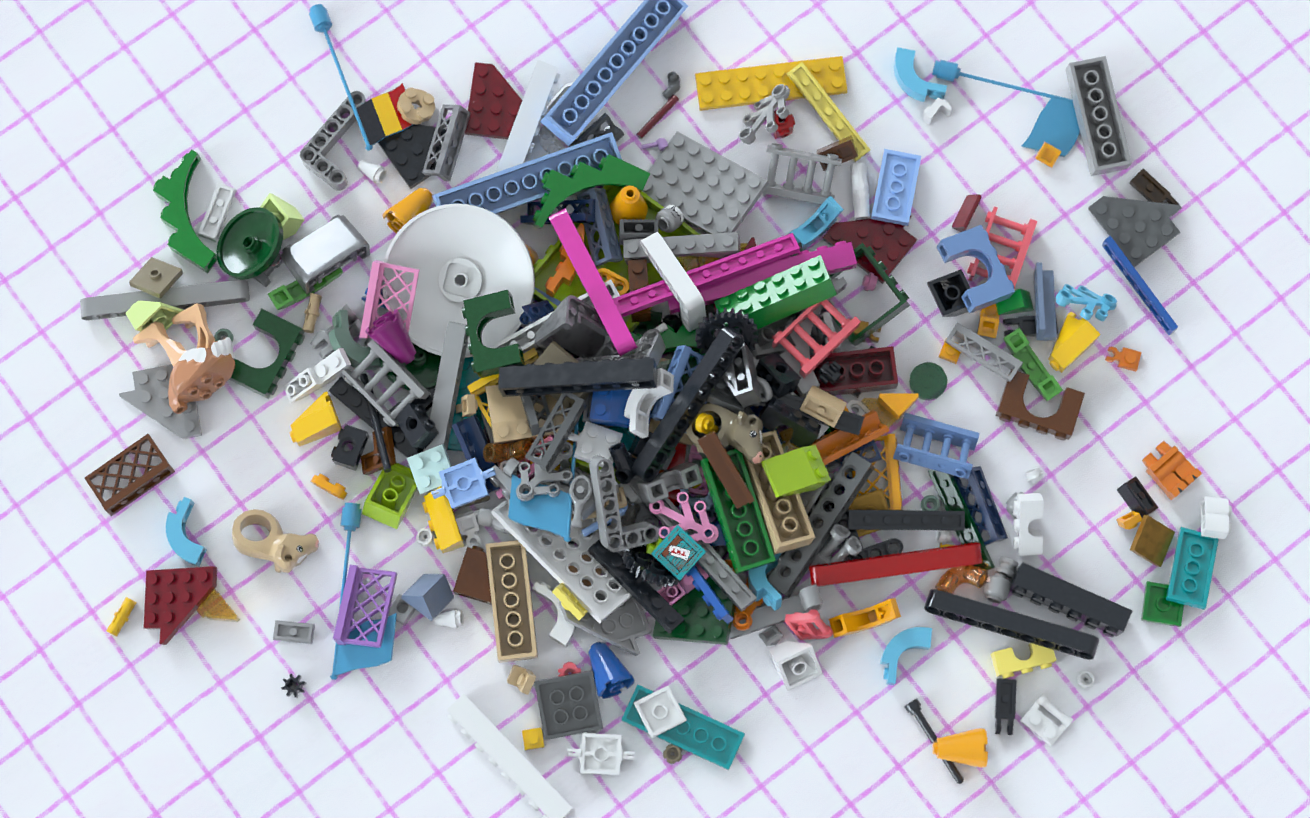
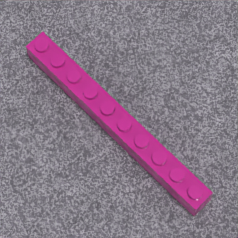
[667,241,857,314]

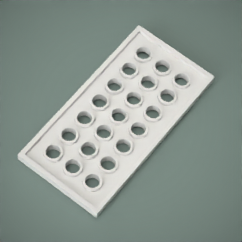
[491,472,649,624]

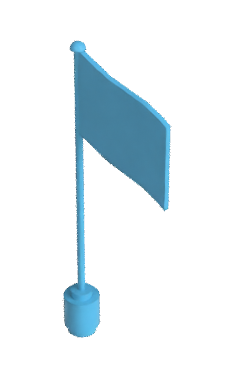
[932,60,1080,157]
[508,421,579,542]
[330,503,397,680]

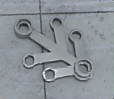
[739,84,790,144]
[516,442,573,501]

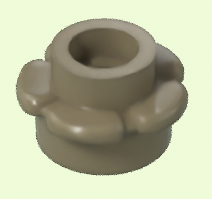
[663,744,682,764]

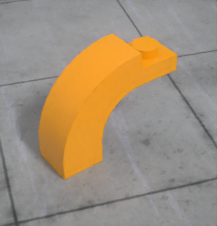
[829,598,901,638]

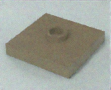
[129,257,183,299]

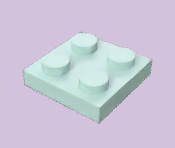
[407,444,452,494]

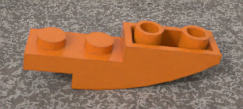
[545,223,584,298]

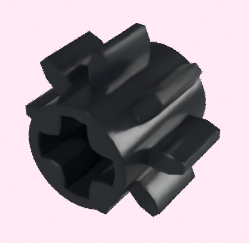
[660,314,683,333]
[818,361,842,385]
[281,673,307,698]

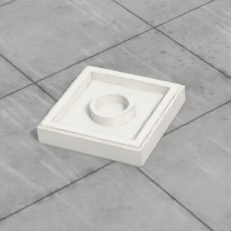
[634,685,687,739]

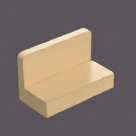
[799,385,847,428]

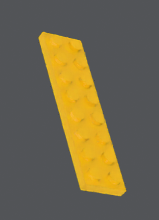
[695,56,848,111]

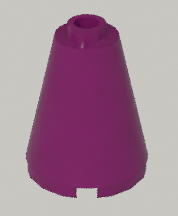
[365,309,416,364]

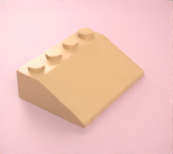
[485,385,569,444]

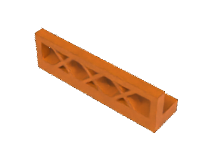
[811,410,889,465]

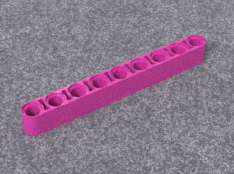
[549,208,638,356]

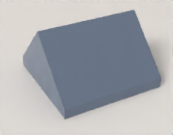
[401,574,454,621]

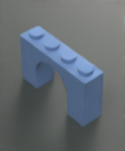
[937,225,1015,314]

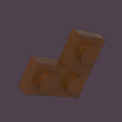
[361,426,396,475]

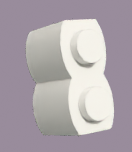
[1201,496,1232,539]

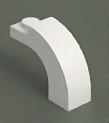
[624,368,674,438]
[532,582,576,647]

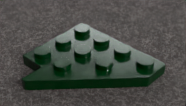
[652,576,735,645]

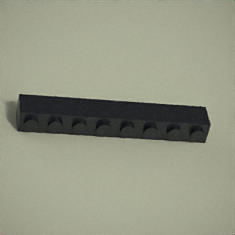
[498,357,658,397]

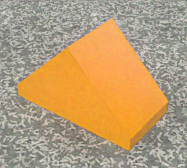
[878,393,918,420]

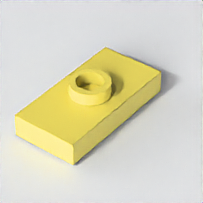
[552,583,588,620]

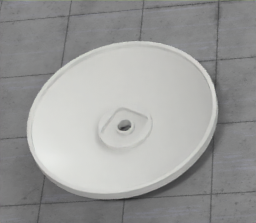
[382,204,535,358]

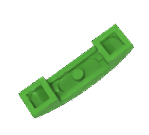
[268,267,343,311]
[1003,328,1063,401]

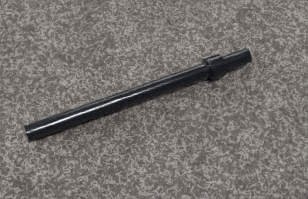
[360,373,392,473]

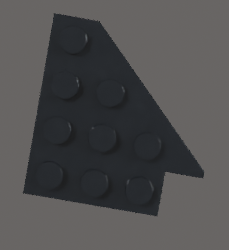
[378,124,447,189]

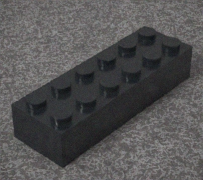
[1010,562,1133,638]

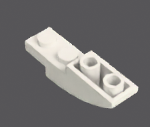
[283,348,351,403]

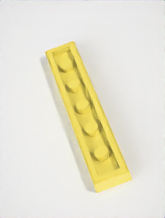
[787,62,870,162]

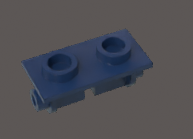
[519,300,554,324]

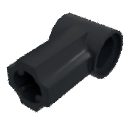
[609,442,636,485]

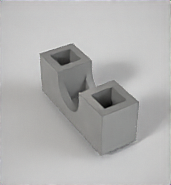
[637,461,703,504]

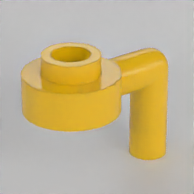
[695,413,719,434]

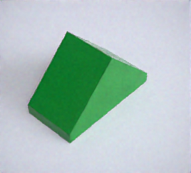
[996,288,1034,315]

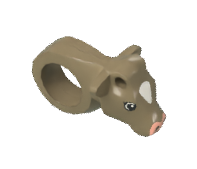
[686,403,764,464]

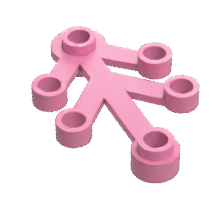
[649,492,719,543]

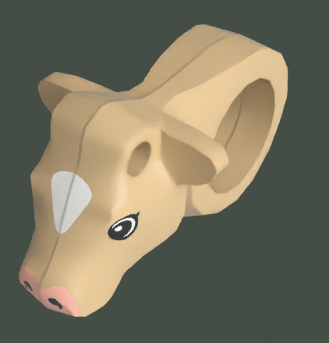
[232,509,319,573]

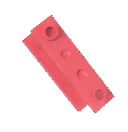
[967,206,1037,289]
[772,299,861,379]

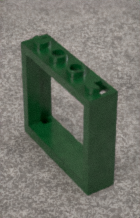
[829,243,910,347]

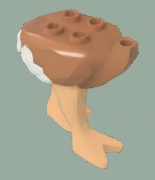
[133,303,235,414]

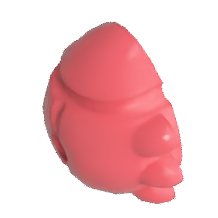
[558,662,581,677]

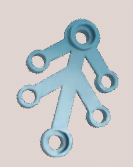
[1056,284,1117,321]

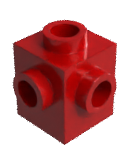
[773,110,795,139]

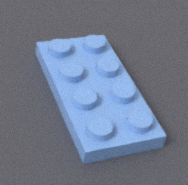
[871,149,921,226]

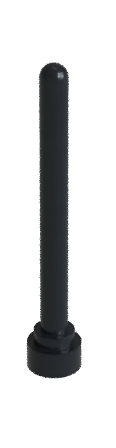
[904,698,964,784]

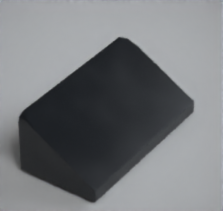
[1117,476,1159,518]

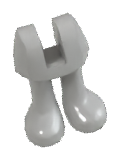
[310,304,362,359]
[811,524,862,566]

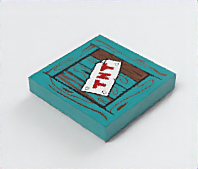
[651,525,707,580]

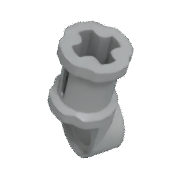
[499,457,520,478]

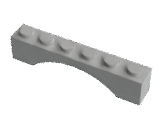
[623,232,741,265]

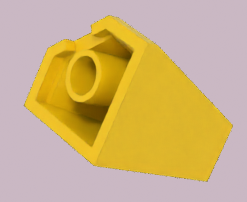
[1048,312,1101,373]
[289,392,342,447]

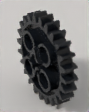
[695,308,759,354]
[622,545,682,587]

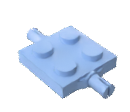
[431,458,496,509]

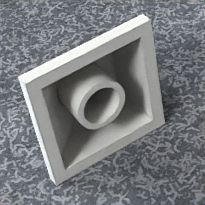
[769,641,823,691]

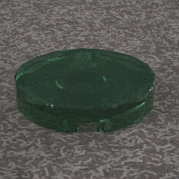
[909,362,948,401]

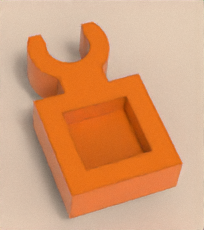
[1105,347,1142,372]

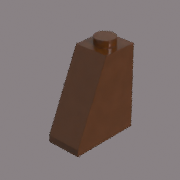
[453,545,492,605]

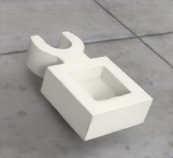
[455,510,481,547]

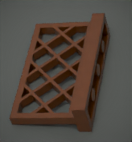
[84,434,175,516]

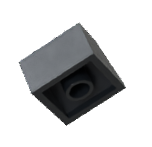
[927,269,971,317]

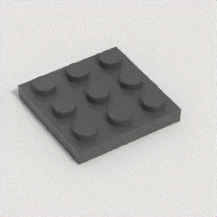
[534,670,603,740]

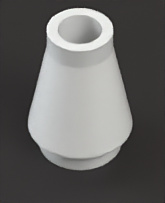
[358,160,387,183]
[434,609,464,628]

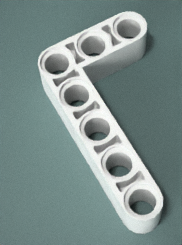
[640,232,706,332]

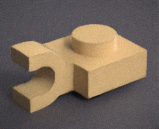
[456,394,478,417]

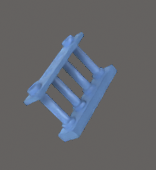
[893,413,980,479]

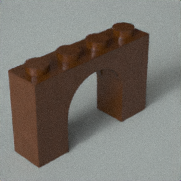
[995,369,1085,440]

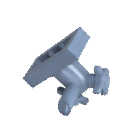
[679,489,716,525]

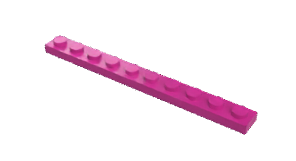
[613,233,800,317]

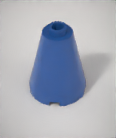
[588,642,635,699]

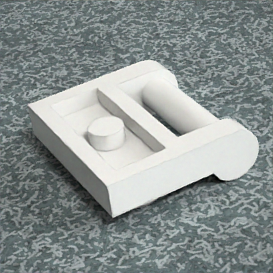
[1020,694,1074,747]

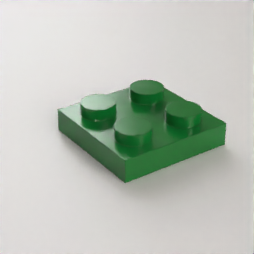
[1141,581,1184,627]

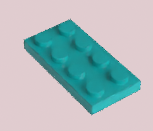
[1166,527,1219,610]

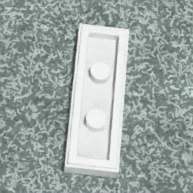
[198,183,237,241]

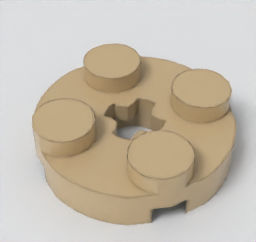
[397,87,435,125]

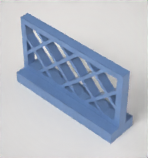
[649,345,707,434]

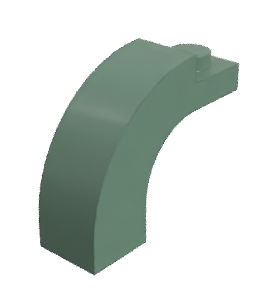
[328,310,380,370]

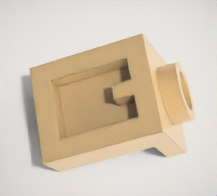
[507,665,536,695]

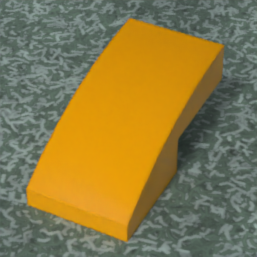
[977,304,1000,339]

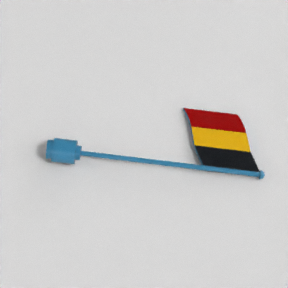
[309,4,413,151]

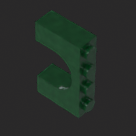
[462,289,525,378]
[229,308,305,399]

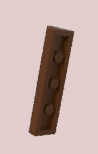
[697,430,755,509]

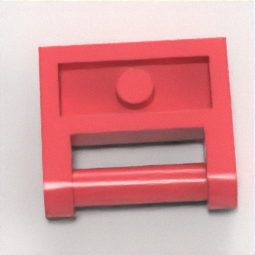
[785,609,833,640]

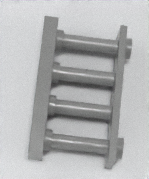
[763,143,842,204]
[342,339,430,427]

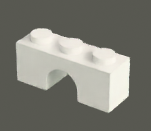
[1013,493,1044,556]

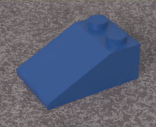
[589,389,652,428]

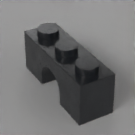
[758,396,821,448]

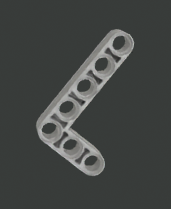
[300,91,366,191]
[576,329,665,366]
[589,455,659,552]
[729,585,823,639]

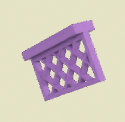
[333,565,397,648]

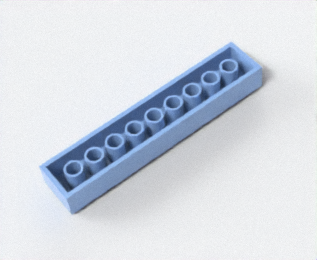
[540,0,688,146]
[432,132,622,214]

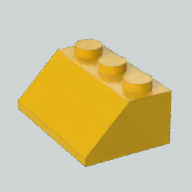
[422,486,465,554]

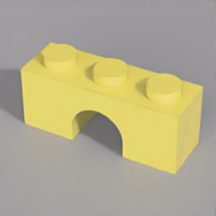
[991,643,1056,679]

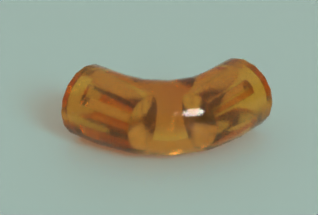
[483,438,536,463]
[935,565,988,594]

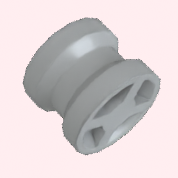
[995,557,1019,578]

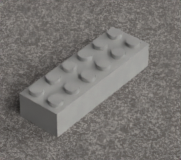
[1065,56,1132,176]

